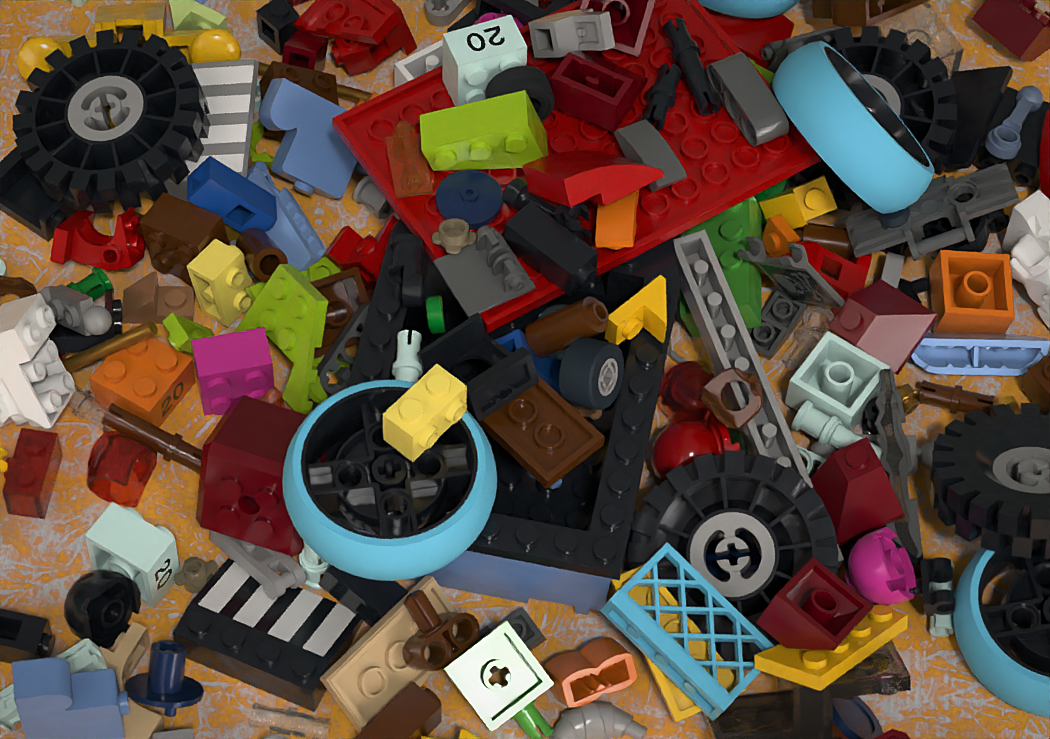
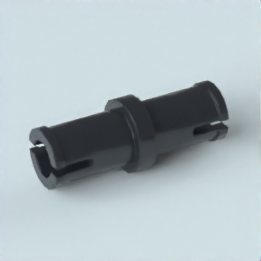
[641,63,682,131]

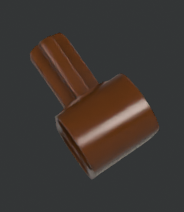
[403,590,480,671]

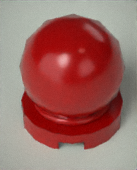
[651,414,740,482]

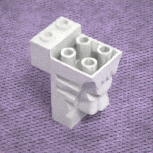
[1001,190,1050,329]
[0,293,76,429]

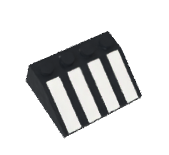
[173,558,363,712]

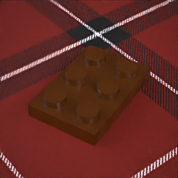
[478,374,605,489]

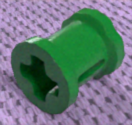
[66,267,114,302]

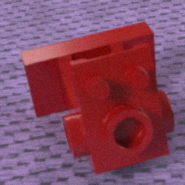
[328,0,418,76]
[50,206,145,271]
[323,215,399,290]
[785,241,872,324]

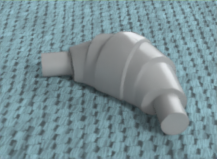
[549,701,648,739]

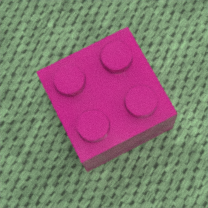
[191,327,276,416]

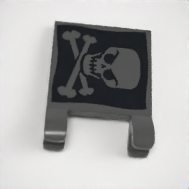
[738,237,845,308]

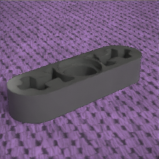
[316,301,371,394]

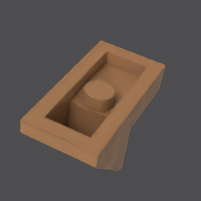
[122,271,195,324]

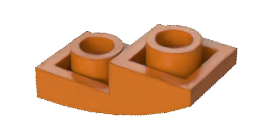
[595,189,639,250]

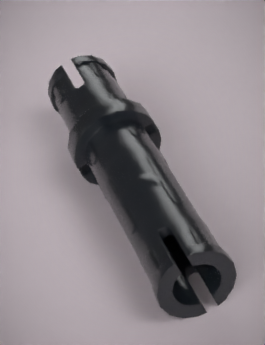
[663,18,721,116]

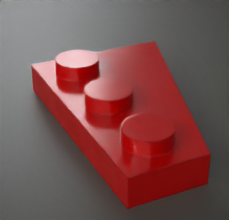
[294,0,401,45]

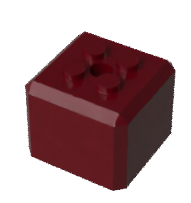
[196,395,329,557]

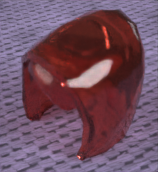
[658,361,725,426]
[87,430,157,507]

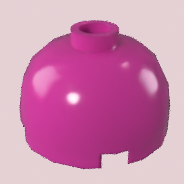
[845,527,916,606]

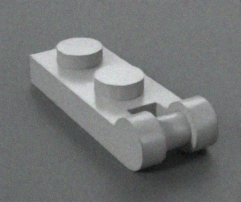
[209,531,306,599]

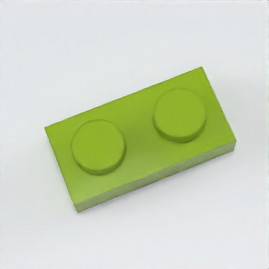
[162,312,215,355]

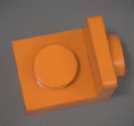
[762,214,800,276]

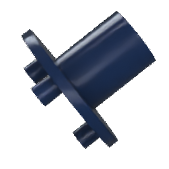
[125,640,204,717]

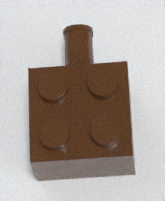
[134,192,230,286]
[310,266,375,358]

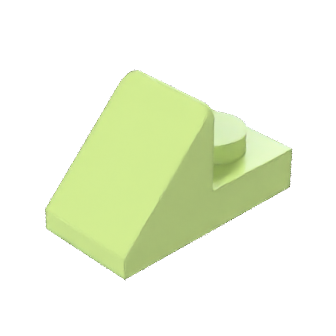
[168,0,227,31]

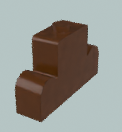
[812,0,929,27]

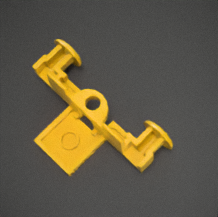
[16,3,241,80]

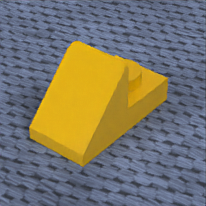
[759,175,837,229]
[605,274,667,345]

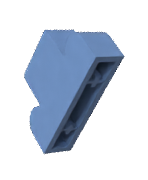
[259,78,368,198]
[12,658,130,739]

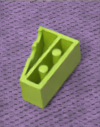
[420,90,548,171]

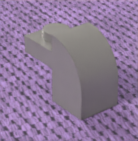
[528,9,615,58]

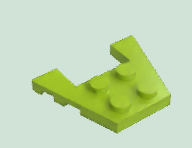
[234,264,328,415]

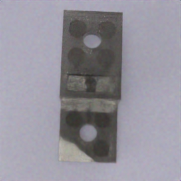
[702,640,911,739]

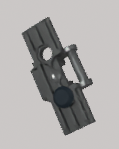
[843,162,1020,261]

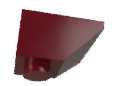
[580,0,657,57]
[829,279,939,375]
[810,437,904,547]
[756,557,874,651]

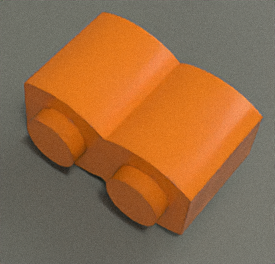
[544,637,637,708]

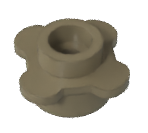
[432,218,477,254]
[174,557,218,594]

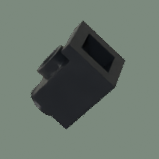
[256,0,300,56]

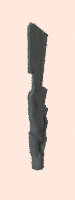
[875,369,922,558]

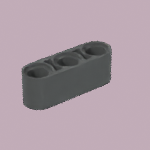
[706,52,789,147]

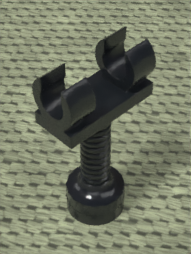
[503,177,593,247]
[856,557,955,617]

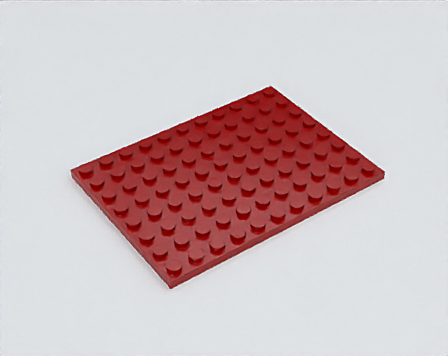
[332,0,823,333]

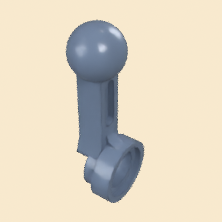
[985,86,1043,159]

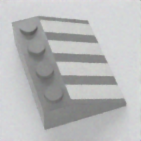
[141,59,259,203]

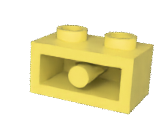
[187,239,253,327]
[383,364,467,462]

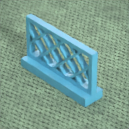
[600,542,774,721]

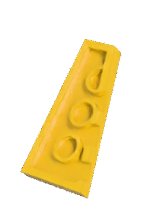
[611,564,747,723]
[754,604,908,691]

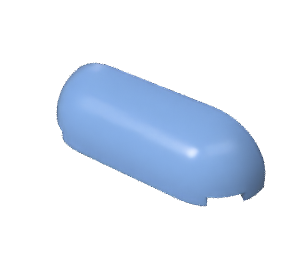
[250,167,326,272]
[911,332,1050,376]

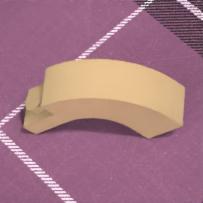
[99,621,165,739]

